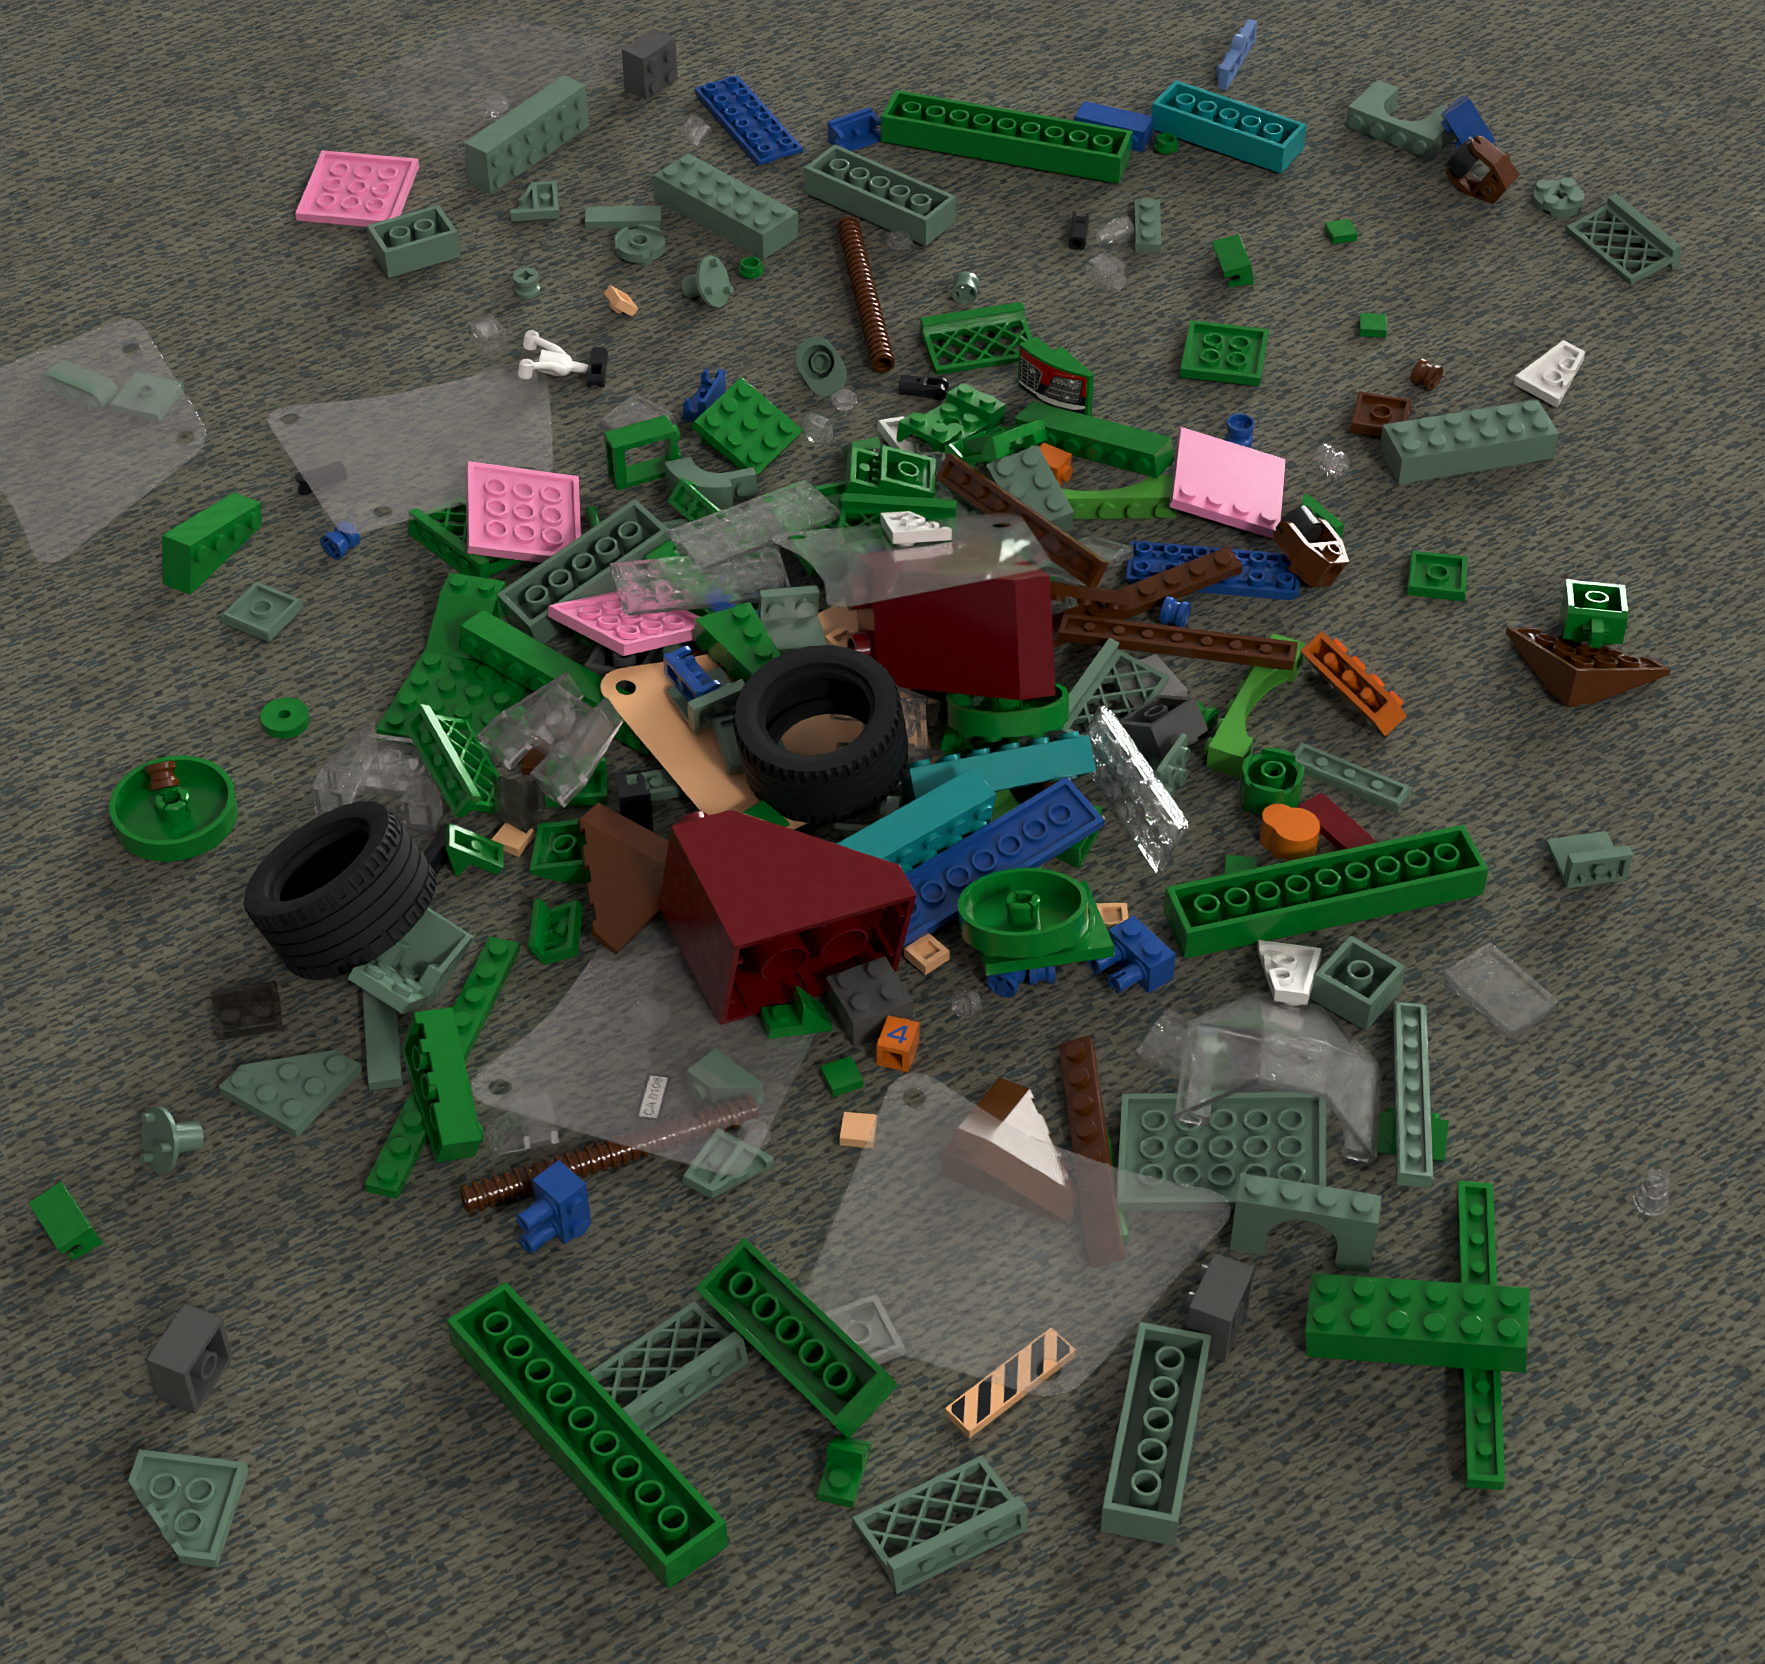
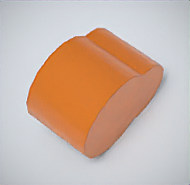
[1259,804,1320,863]

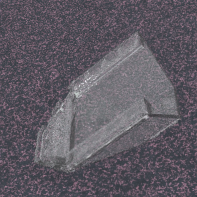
[1174,991,1382,1164]

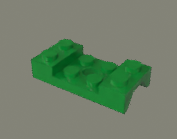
[896,384,1006,461]
[944,418,1048,468]

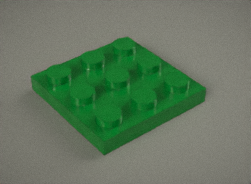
[1180,320,1269,387]
[691,377,803,477]

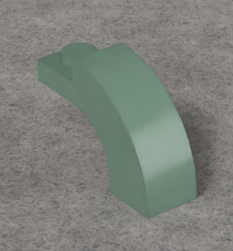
[664,457,757,508]

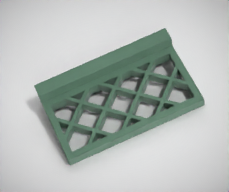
[1566,193,1681,285]
[1048,637,1170,762]
[589,1302,749,1434]
[852,1455,1028,1594]

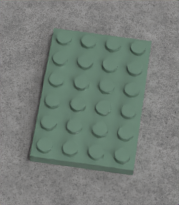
[1116,1092,1327,1211]

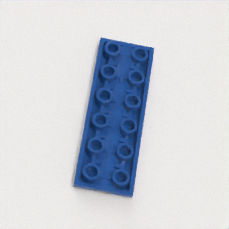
[694,75,803,167]
[1126,540,1300,600]

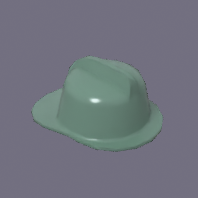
[795,336,846,397]

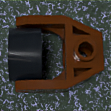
[1445,135,1519,204]
[1273,506,1349,588]

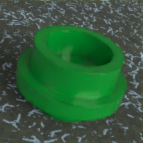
[1154,133,1179,154]
[738,256,764,279]

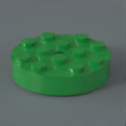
[946,683,1070,742]
[109,755,238,862]
[958,868,1089,960]

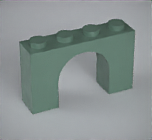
[1346,80,1455,160]
[1230,1173,1382,1273]

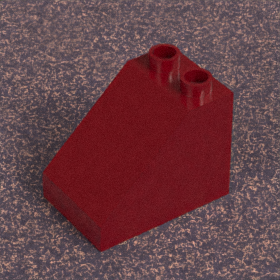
[843,538,1055,700]
[659,810,917,1025]

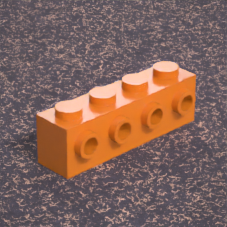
[1300,631,1407,736]

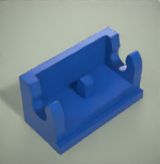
[828,107,881,151]
[681,368,726,422]
[663,646,722,702]

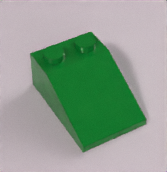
[425,573,506,663]

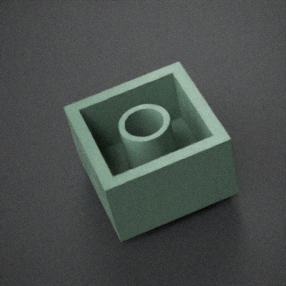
[1311,936,1406,1031]

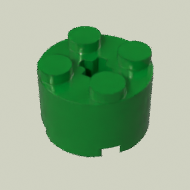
[1239,748,1304,816]

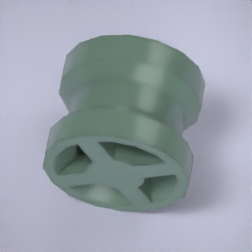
[513,268,540,299]
[952,271,979,304]

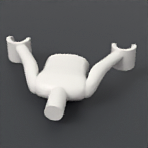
[518,330,588,379]

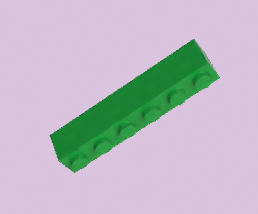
[1014,401,1174,478]

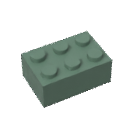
[367,205,461,278]
[986,445,1074,549]

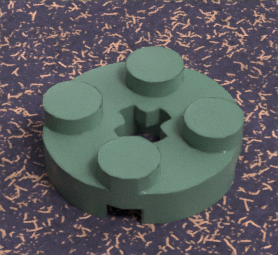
[1532,178,1584,217]
[614,224,666,266]

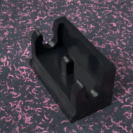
[615,772,654,832]

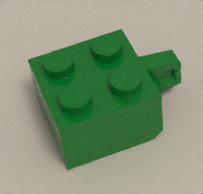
[1560,579,1628,648]

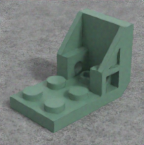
[347,908,474,1014]

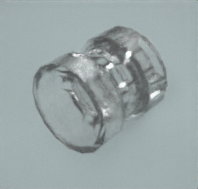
[1312,443,1351,480]

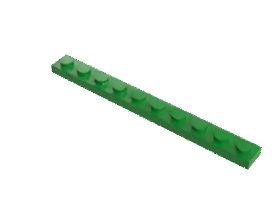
[365,936,520,1199]
[1456,1180,1505,1490]

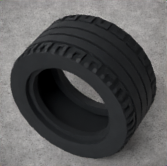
[733,645,909,824]
[244,801,436,980]

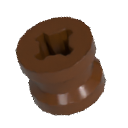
[1410,358,1443,391]
[145,761,180,791]

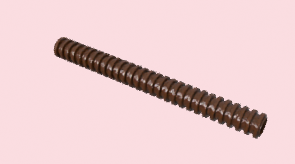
[837,216,895,373]
[460,1094,759,1215]

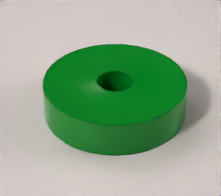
[260,697,310,739]

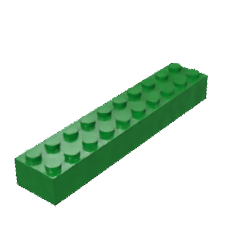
[881,90,1133,184]
[1163,824,1489,959]
[447,1282,728,1589]

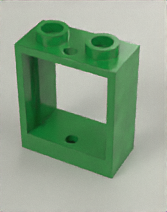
[604,415,682,491]

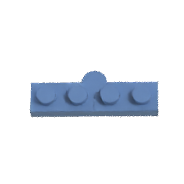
[1215,19,1257,90]

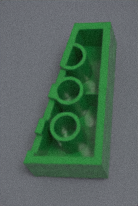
[162,492,262,595]
[694,602,781,683]
[401,1007,484,1163]

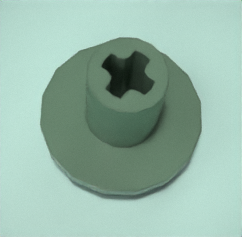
[682,256,734,308]
[139,1106,204,1174]

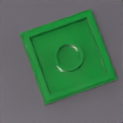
[1407,551,1468,601]

